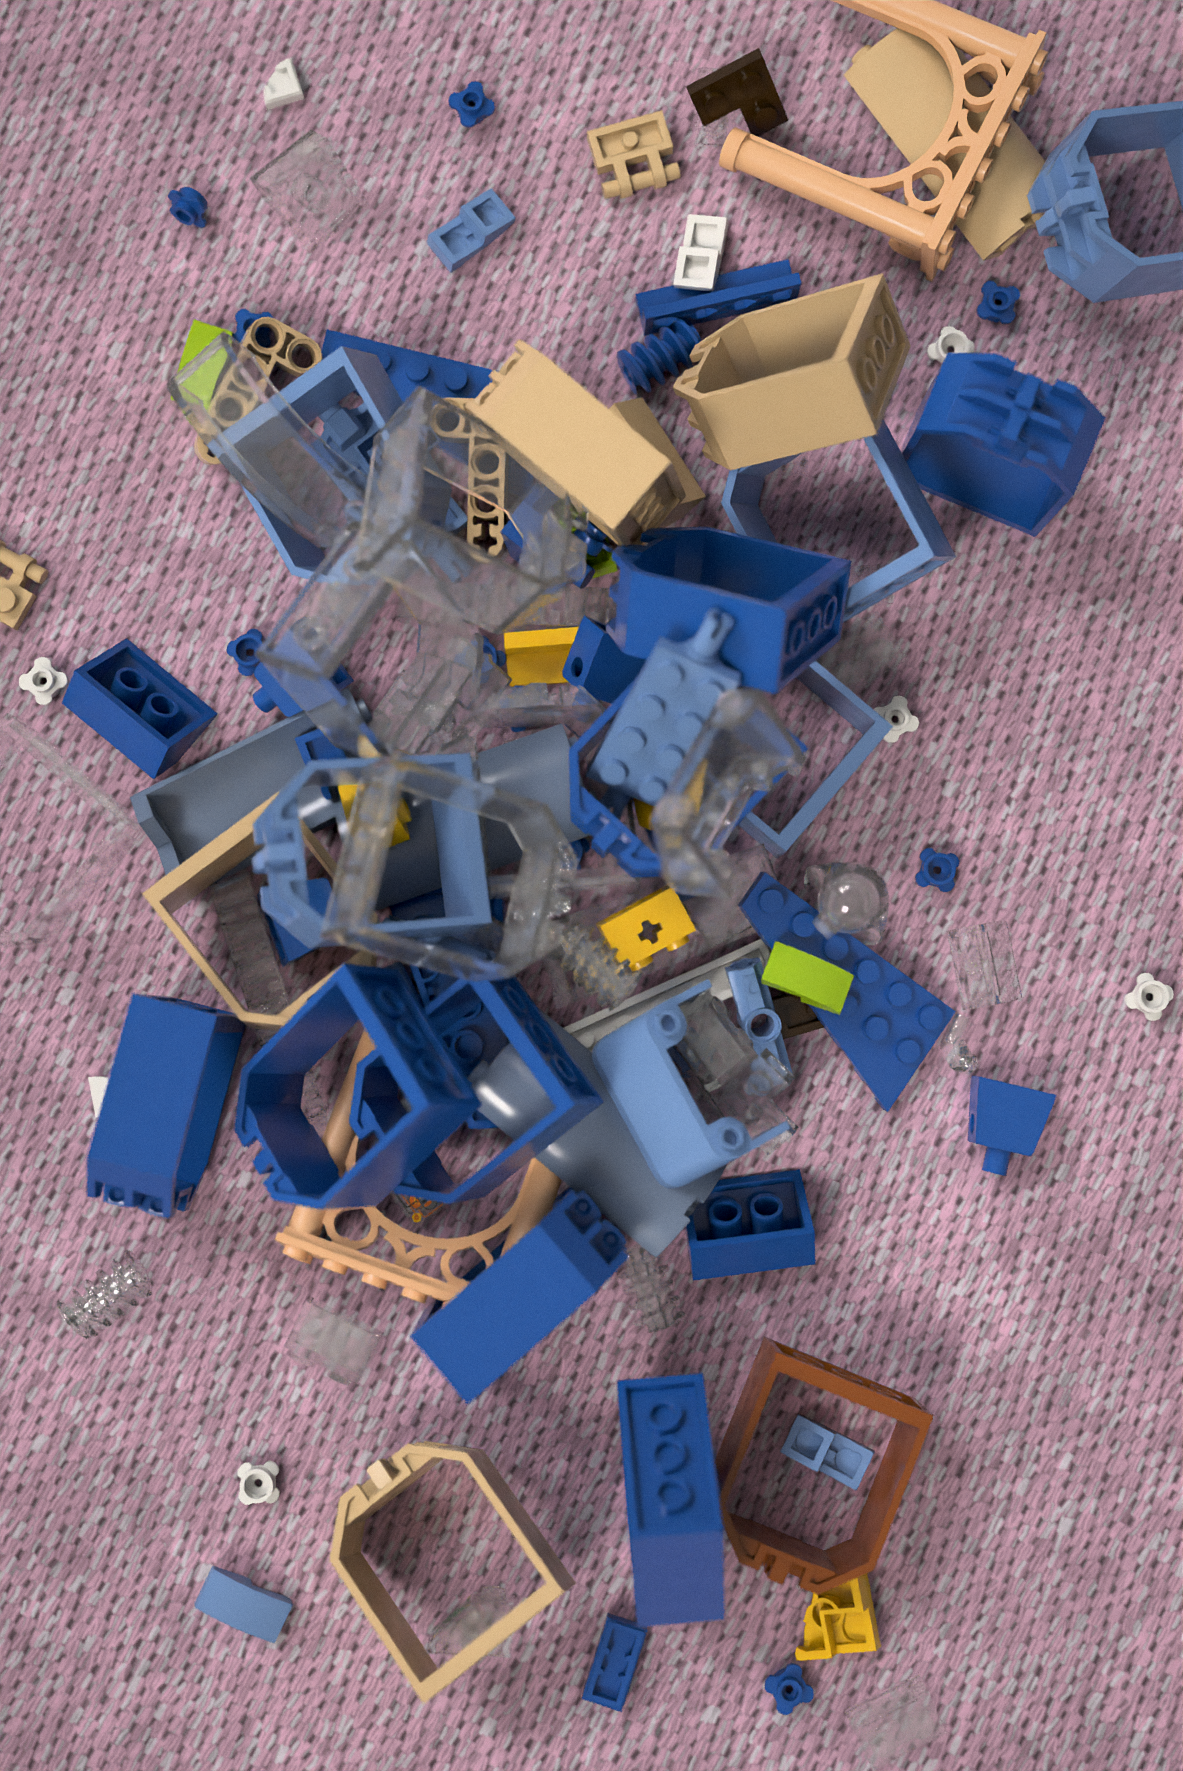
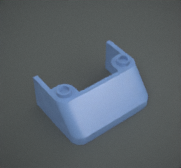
[592,979,790,1189]

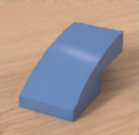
[427,188,516,273]
[780,1414,875,1491]
[194,1566,293,1643]

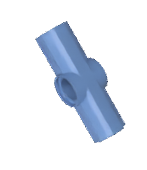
[725,957,792,1084]

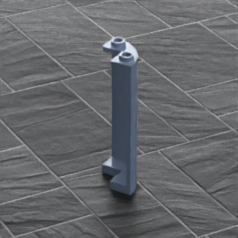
[130,688,393,887]
[333,724,598,911]
[467,1008,727,1258]

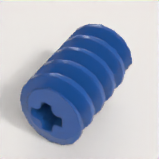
[617,319,702,395]

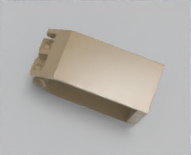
[673,273,911,470]
[464,339,687,546]
[142,791,380,1031]
[329,1441,576,1704]

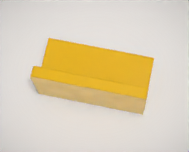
[503,627,579,687]

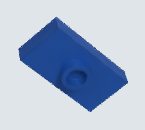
[582,1613,647,1712]

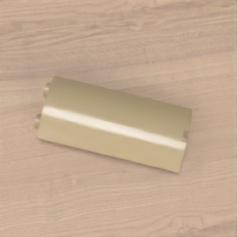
[844,28,1045,261]

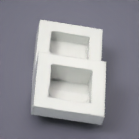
[673,214,728,291]

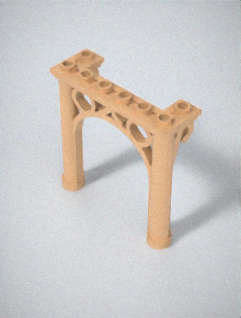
[719,0,1048,282]
[275,1028,562,1307]

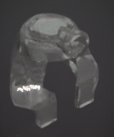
[804,862,889,945]

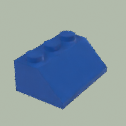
[62,638,218,779]
[685,1169,815,1281]

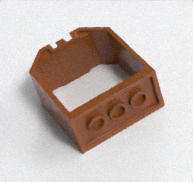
[714,1336,934,1595]

